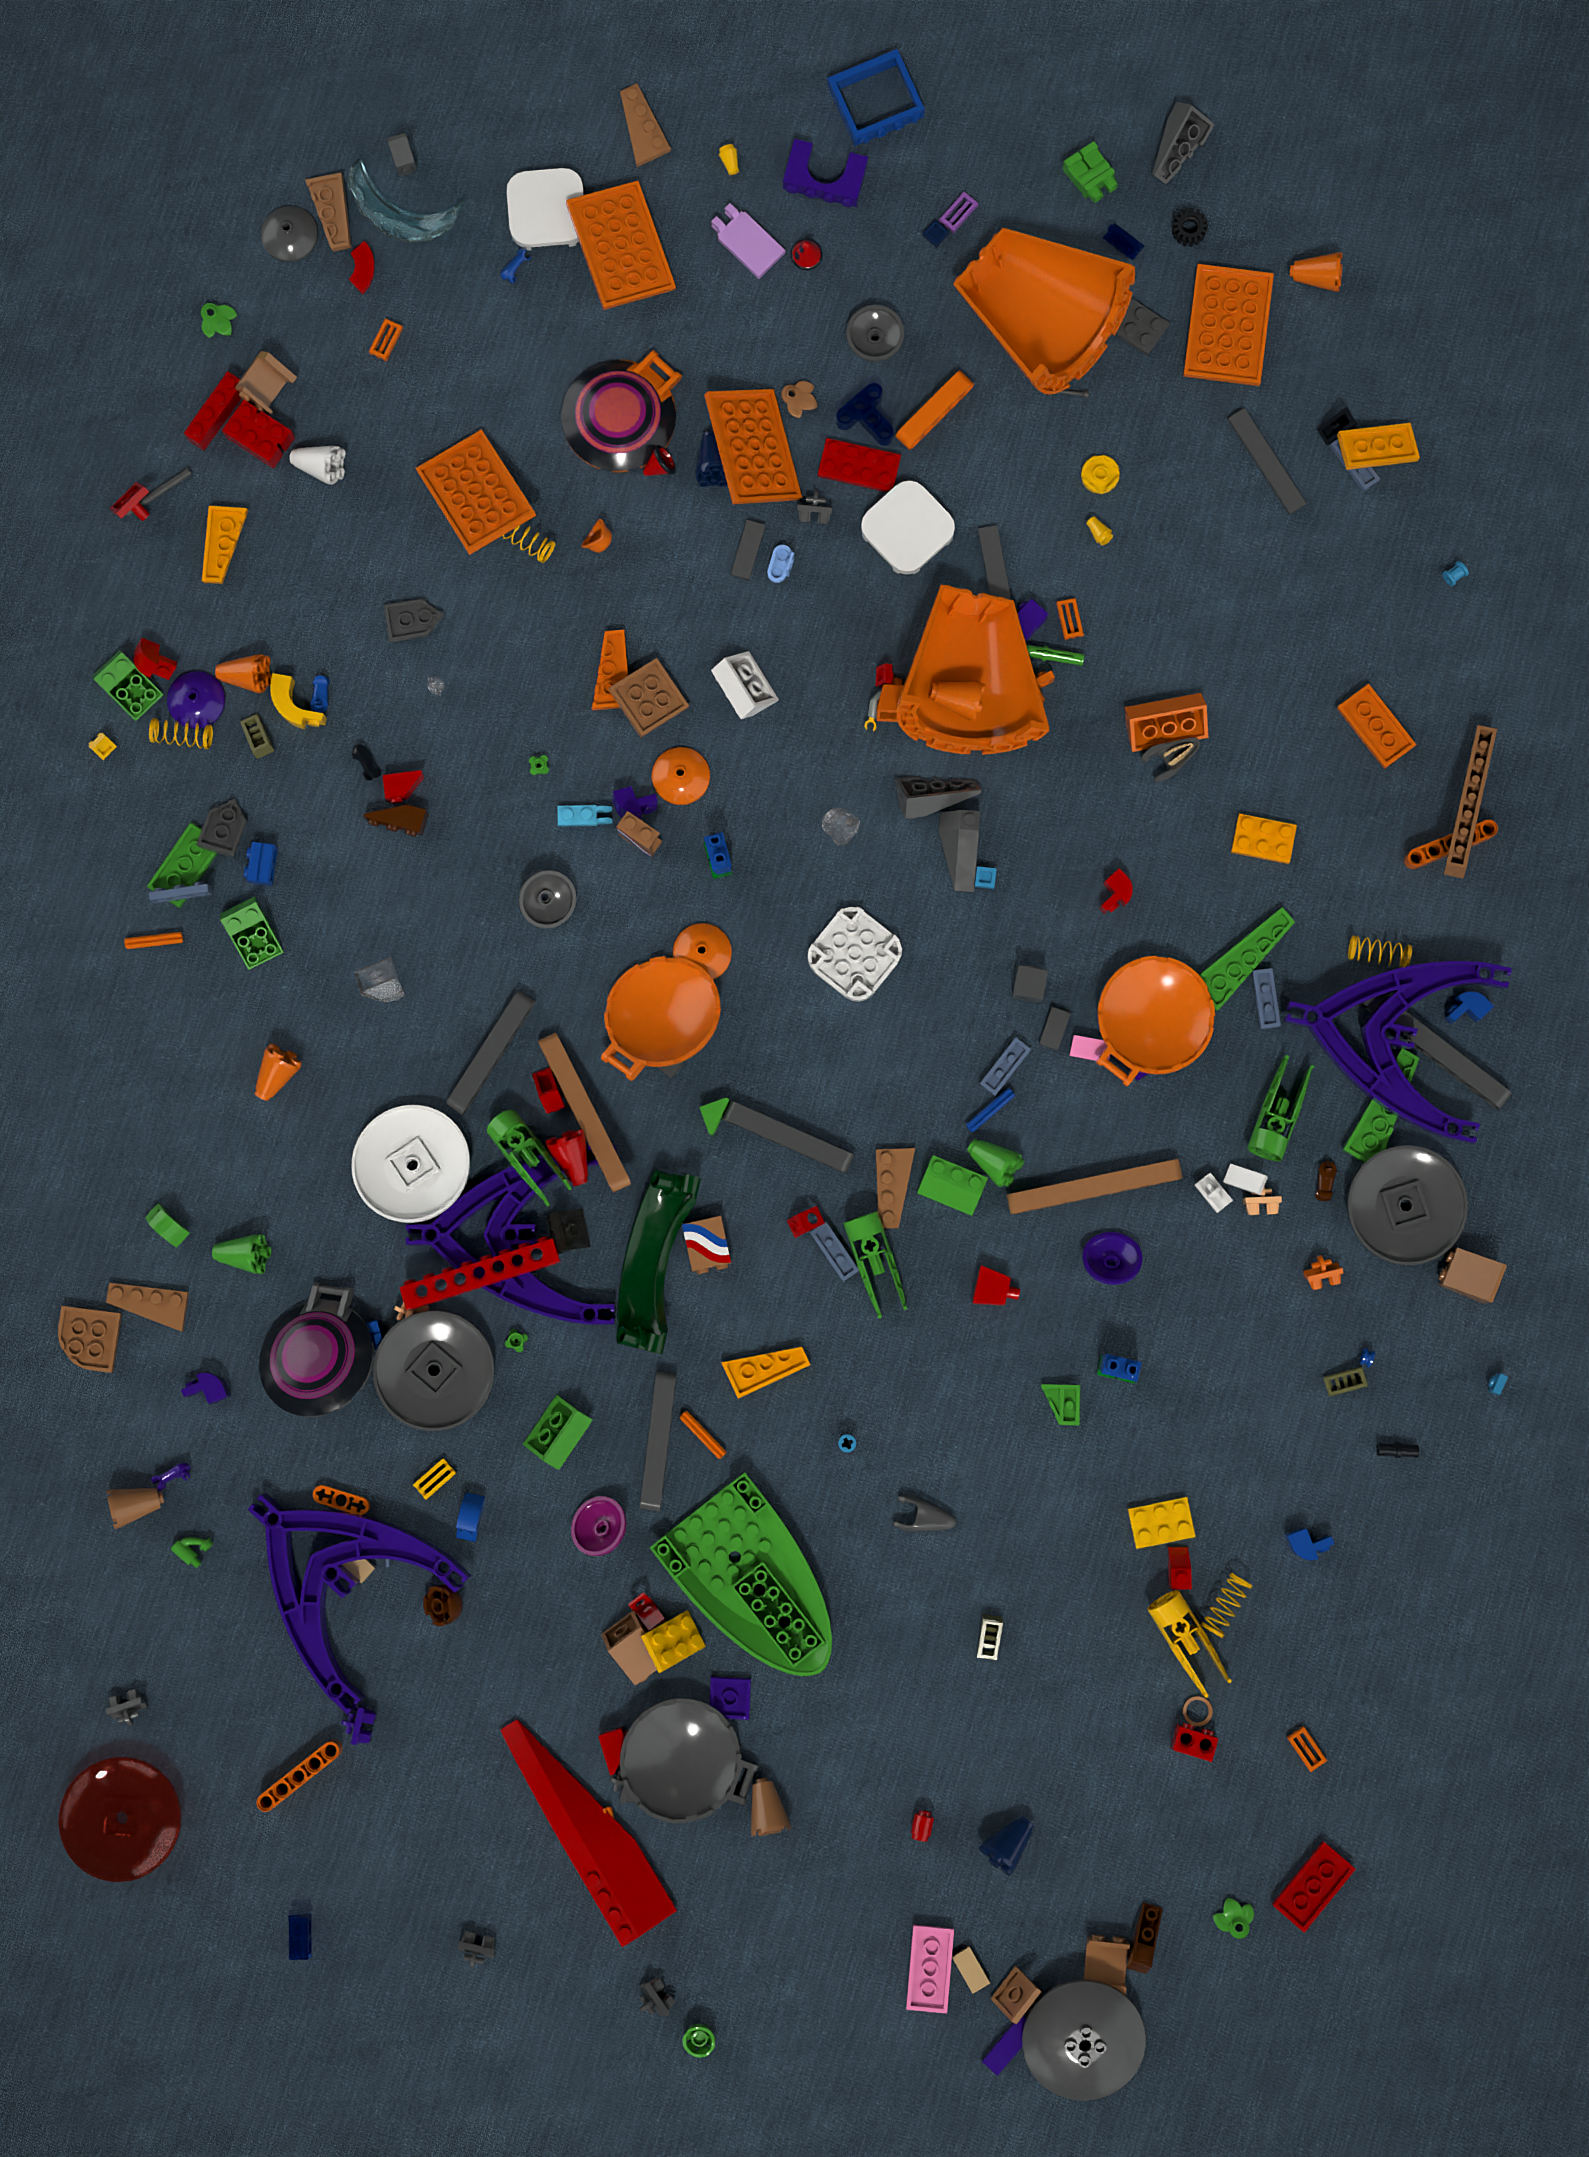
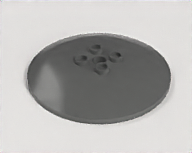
[1347,1145,1468,1265]
[373,1311,494,1431]
[1022,1979,1146,2101]

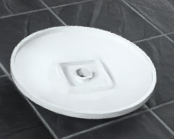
[352,1105,470,1223]

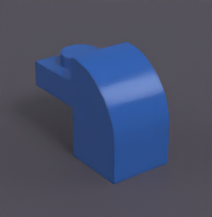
[1445,991,1494,1024]
[456,1492,485,1542]
[1285,1528,1334,1560]

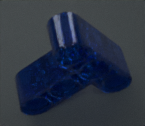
[836,382,894,446]

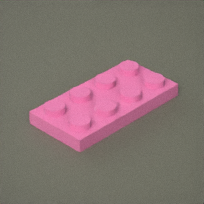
[906,1924,954,2013]

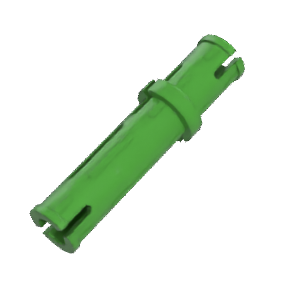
[1026,644,1084,666]

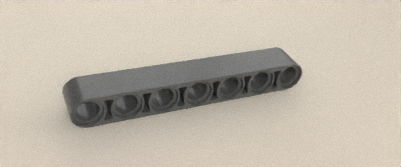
[446,990,536,1115]
[722,1101,854,1174]
[640,1371,677,1512]

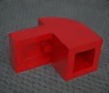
[133,638,177,680]
[1099,868,1133,914]

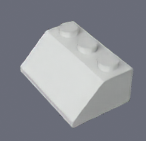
[711,651,779,719]

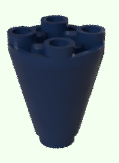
[695,431,728,487]
[978,1816,1034,1876]

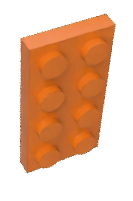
[1337,684,1417,769]

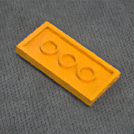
[1337,423,1420,470]

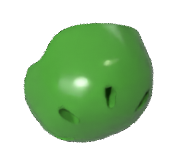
[682,2024,715,2058]

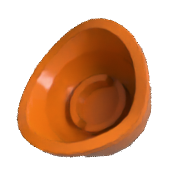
[581,519,612,553]

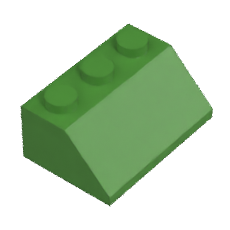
[917,1155,988,1216]
[523,1395,593,1470]

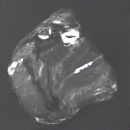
[822,807,860,846]

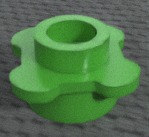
[529,755,549,775]
[505,1329,528,1352]

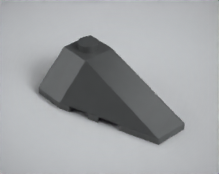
[1152,102,1215,184]
[895,776,981,819]
[939,810,980,893]

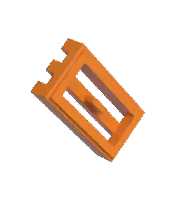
[369,318,403,362]
[1056,598,1084,640]
[1286,1726,1327,1772]

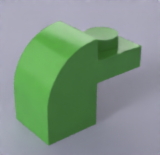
[145,1203,190,1248]

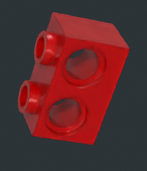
[1170,1722,1219,1762]

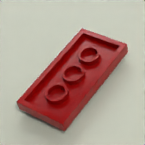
[818,438,901,493]
[1272,1841,1356,1933]

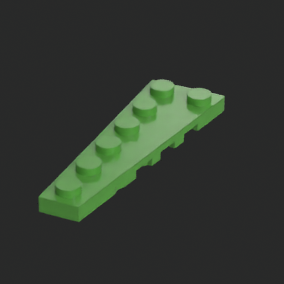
[1199,907,1295,1012]
[1342,1048,1419,1163]

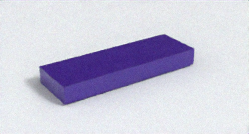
[982,2015,1026,2076]

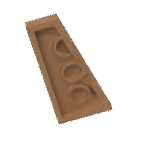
[620,83,671,167]
[305,173,352,252]
[876,1148,915,1229]
[106,1283,189,1332]

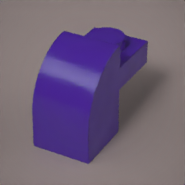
[612,786,658,820]
[181,1373,231,1404]

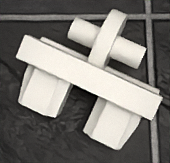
[1194,1173,1233,1213]

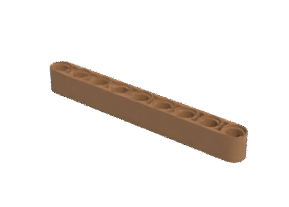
[538,1032,631,1193]
[1006,1159,1183,1215]

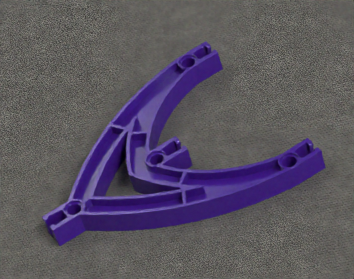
[1284,961,1512,1144]
[405,1145,617,1325]
[247,1493,472,1714]

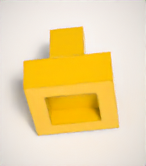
[89,733,117,760]

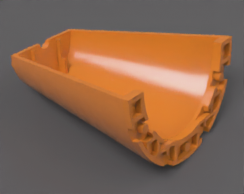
[953,228,1135,395]
[896,584,1049,755]

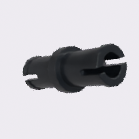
[1376,1442,1419,1458]

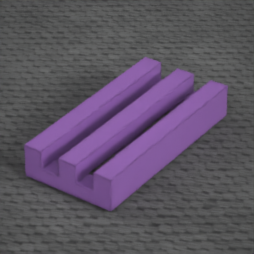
[939,192,979,234]

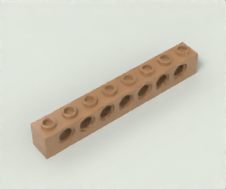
[1444,725,1497,878]

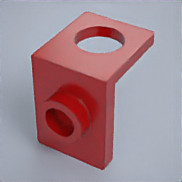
[787,1206,825,1238]
[628,1592,666,1631]

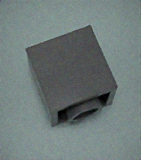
[1012,965,1048,1004]

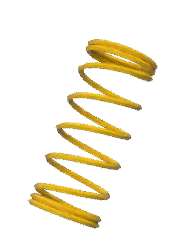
[503,526,555,563]
[149,718,213,750]
[1348,935,1412,968]
[1201,1573,1253,1638]

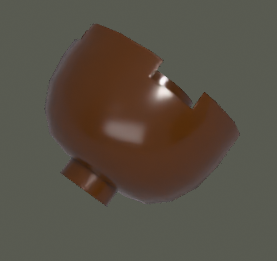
[423,1584,463,1627]

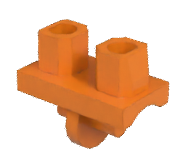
[1303,1255,1344,1290]

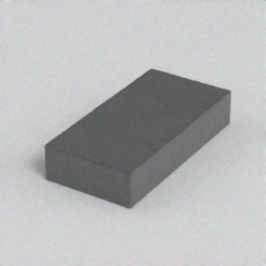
[1039,1007,1071,1051]

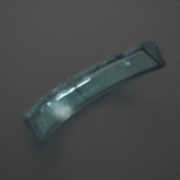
[347,158,465,243]

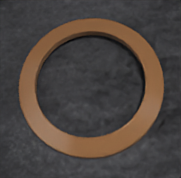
[1183,1696,1213,1726]

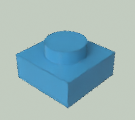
[974,866,996,889]
[1488,1373,1508,1395]

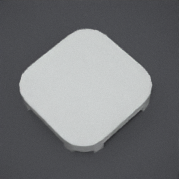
[507,168,584,250]
[861,481,955,575]
[808,907,902,1002]

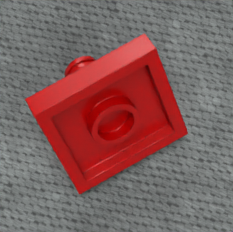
[109,482,150,521]

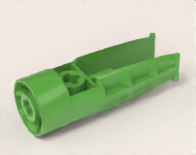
[1247,1055,1314,1162]
[487,1110,572,1206]
[843,1211,907,1319]

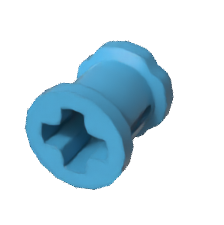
[1442,561,1469,587]
[838,1434,856,1453]

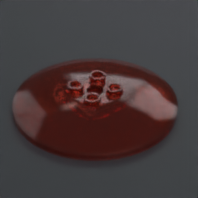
[59,1757,182,1882]

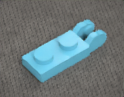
[558,805,612,826]

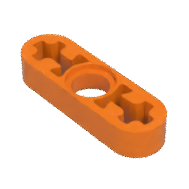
[313,1485,370,1515]

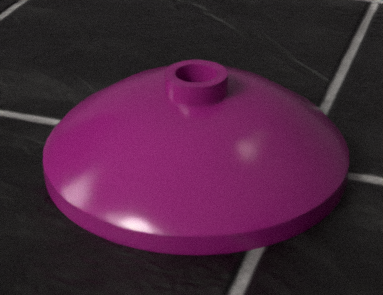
[571,1496,627,1556]

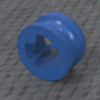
[1359,1348,1375,1368]

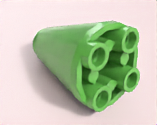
[967,1138,1025,1187]
[212,1234,272,1274]

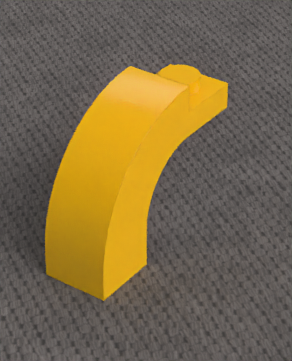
[270,673,327,729]

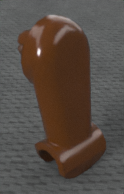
[1315,1161,1337,1201]

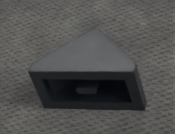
[1317,407,1357,445]

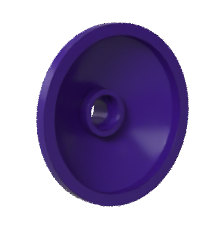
[167,671,226,729]
[1082,1232,1143,1285]

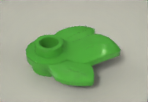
[201,303,237,338]
[1213,1898,1254,1939]

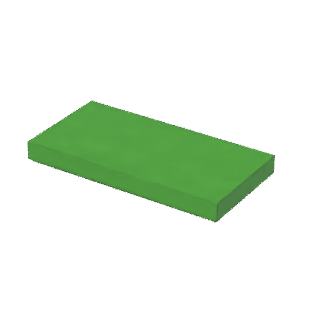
[146,822,218,908]

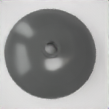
[261,206,318,262]
[846,305,904,362]
[518,870,576,928]

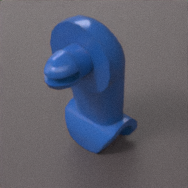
[500,248,532,284]
[310,675,330,713]

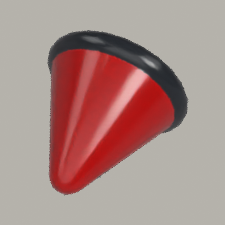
[791,239,823,270]
[643,445,676,476]

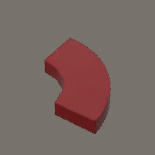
[349,241,375,295]

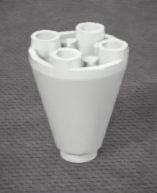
[290,446,346,484]

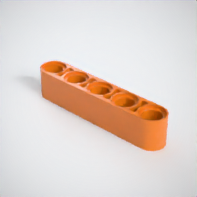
[895,370,974,450]
[1404,820,1498,869]
[256,1739,343,1812]

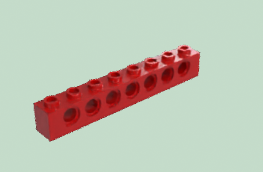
[399,1236,561,1311]

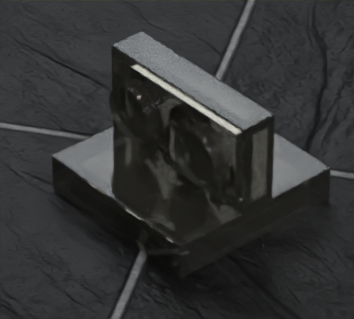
[547,1208,591,1254]

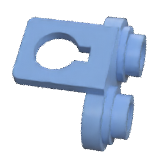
[767,545,795,583]

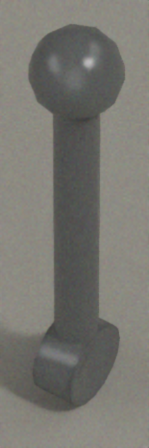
[1051,390,1089,398]

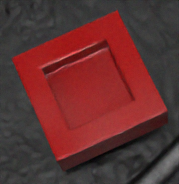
[875,663,894,687]

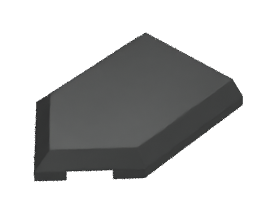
[384,598,444,643]
[196,798,247,857]

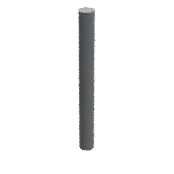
[126,468,192,517]

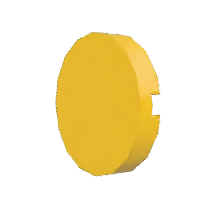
[1081,455,1120,494]

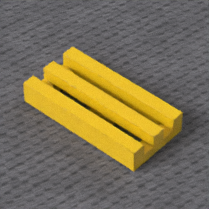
[413,1458,456,1500]

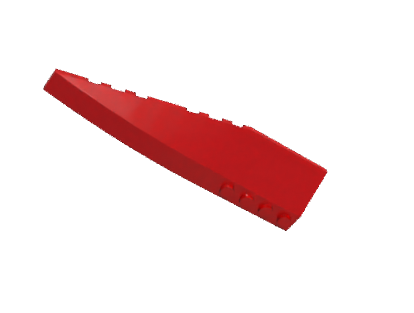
[500,1719,677,1947]

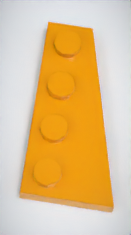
[202,506,249,584]
[721,1347,810,1399]

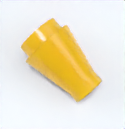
[718,144,739,175]
[1086,516,1113,546]

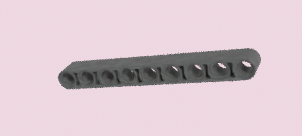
[1360,994,1512,1110]

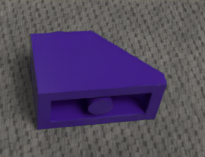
[1018,599,1049,642]

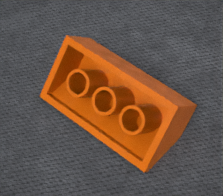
[1125,693,1208,752]

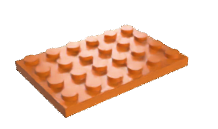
[566,181,676,310]
[1183,264,1274,386]
[704,389,802,504]
[415,429,536,555]

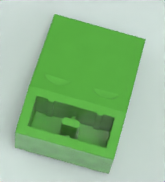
[92,650,164,721]
[220,896,284,970]

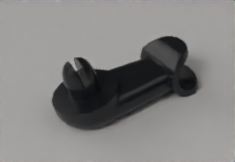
[352,744,381,781]

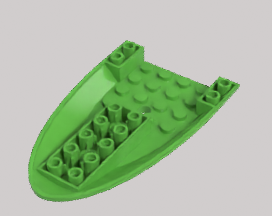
[650,1472,832,1676]

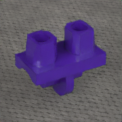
[341,1705,377,1745]

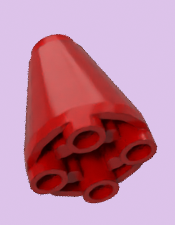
[546,1129,588,1186]

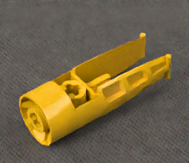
[1147,1590,1231,1698]

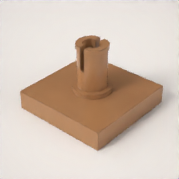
[991,1966,1041,2024]

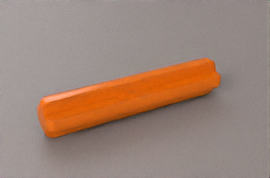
[124,932,183,949]
[680,1411,726,1459]

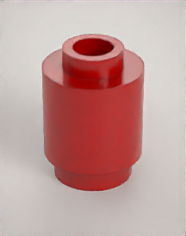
[911,1810,935,1842]

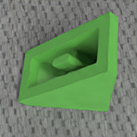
[700,1098,730,1136]

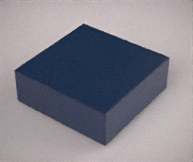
[922,220,949,248]

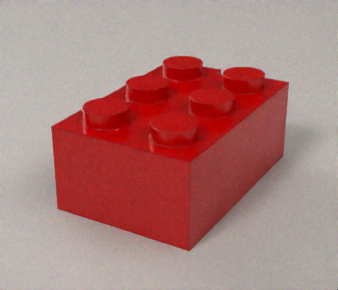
[222,400,295,469]

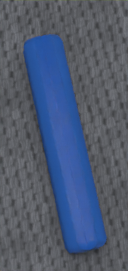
[966,1088,1015,1132]

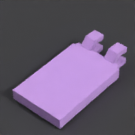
[711,203,786,279]

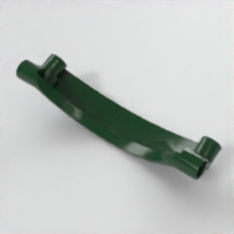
[616,1170,701,1355]

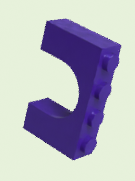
[783,139,868,207]

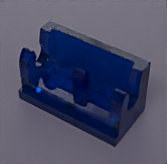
[288,1914,312,1960]

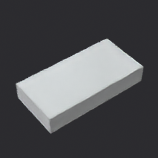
[1223,1164,1268,1195]

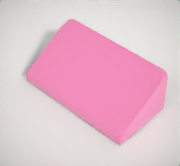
[1069,1035,1110,1061]

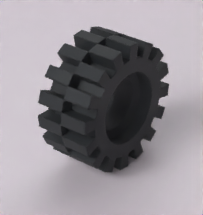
[1172,208,1208,247]

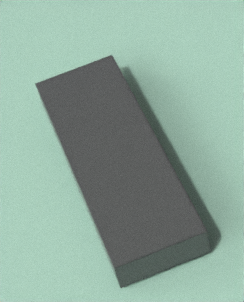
[731,520,766,581]

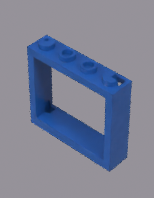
[827,49,925,146]

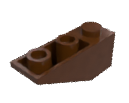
[363,805,429,837]
[1126,1902,1163,1974]

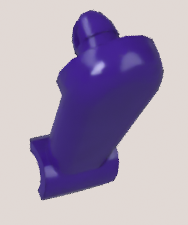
[151,1463,191,1491]

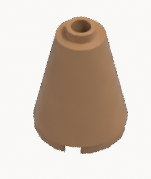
[106,1488,164,1529]
[751,1778,791,1837]

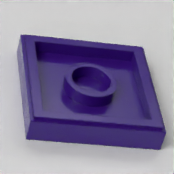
[709,1676,751,1720]

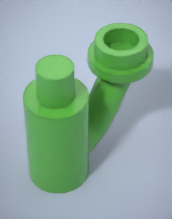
[171,1537,214,1568]

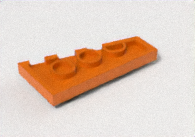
[592,630,628,710]

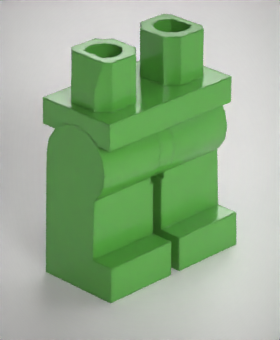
[1063,141,1118,203]

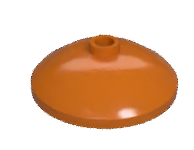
[652,747,710,805]
[673,923,732,980]

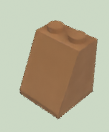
[1438,1248,1507,1304]
[601,1611,657,1685]

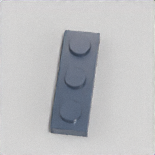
[1330,439,1380,492]
[149,882,212,904]
[1252,968,1281,1030]
[979,1037,1031,1096]
[810,1222,859,1282]

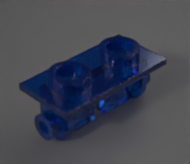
[1103,223,1145,261]

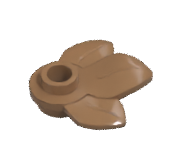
[781,381,817,418]

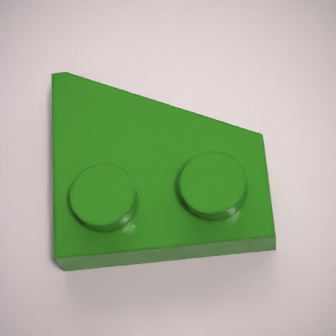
[1041,1384,1081,1425]

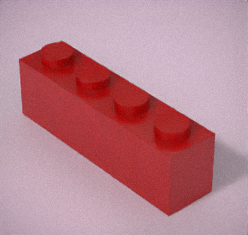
[184,371,242,451]

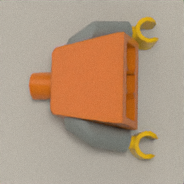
[865,678,904,732]

